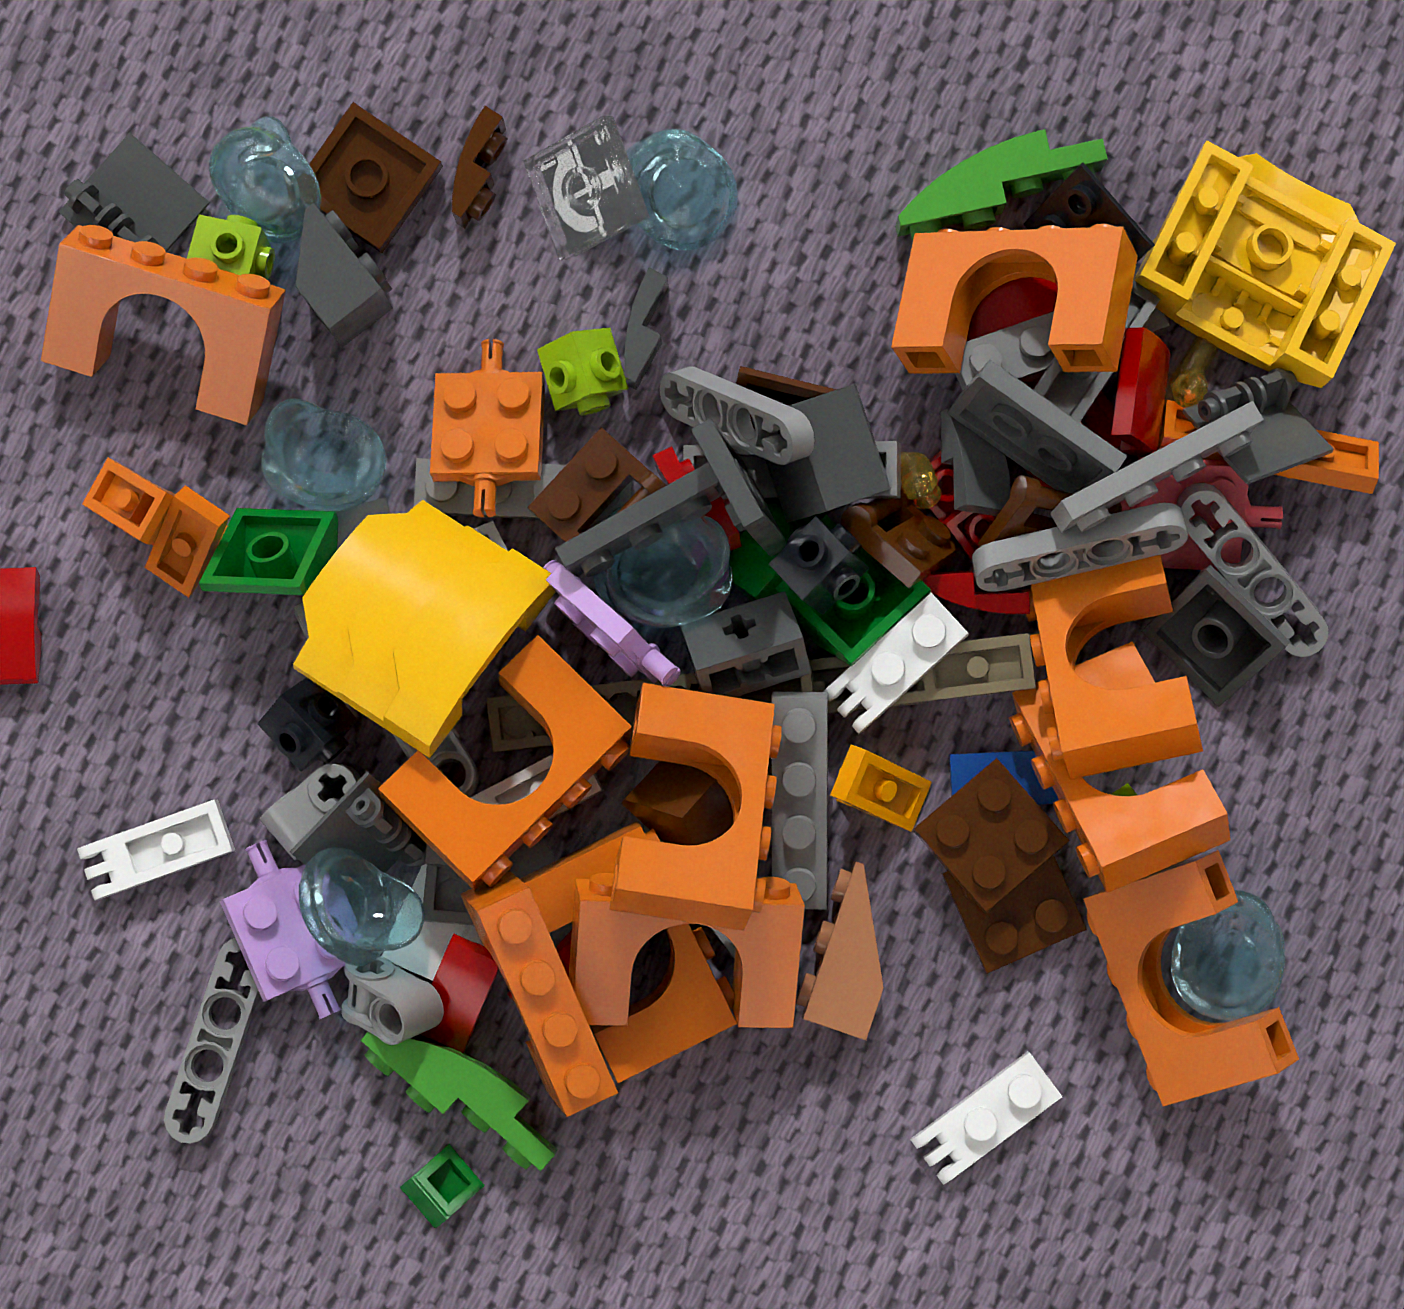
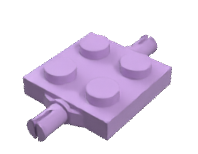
[543,560,681,687]
[220,840,366,1019]

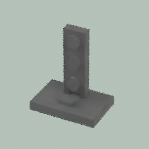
[947,280,1161,494]
[555,418,787,577]

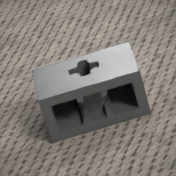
[680,591,811,697]

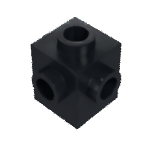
[769,516,870,615]
[257,677,358,772]

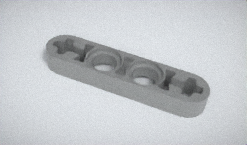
[660,366,815,465]
[1176,483,1328,657]
[972,503,1188,592]
[164,938,260,1144]

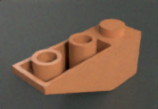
[795,861,884,1040]

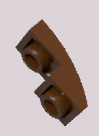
[452,106,508,229]

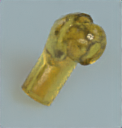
[1170,337,1218,408]
[901,452,941,509]

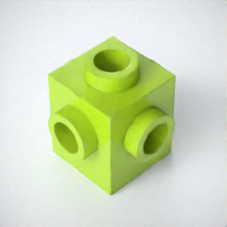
[187,214,275,280]
[537,327,629,416]

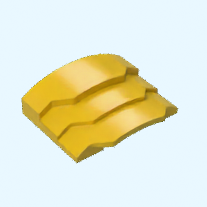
[1134,140,1396,388]
[293,500,556,758]

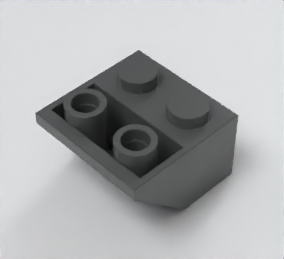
[295,203,393,348]

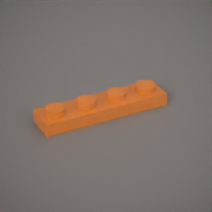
[1159,400,1379,494]

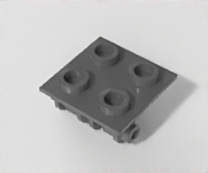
[58,133,210,252]
[1182,368,1334,484]
[290,772,427,905]

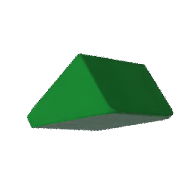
[400,1144,485,1228]

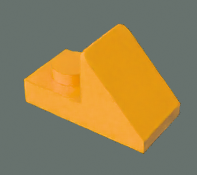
[830,745,932,832]

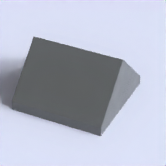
[751,384,891,523]
[1141,565,1290,707]

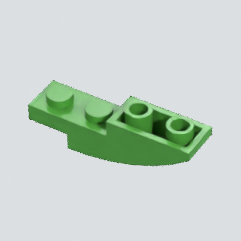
[895,129,1108,241]
[360,1032,558,1171]

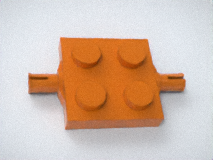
[430,339,545,518]

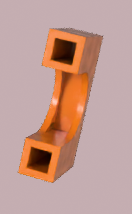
[891,224,1138,374]
[41,225,286,425]
[1021,555,1203,780]
[378,635,632,891]
[1009,641,1231,893]
[609,683,782,931]
[520,821,737,1083]
[1083,850,1299,1107]
[460,871,618,1117]
[569,873,805,1028]

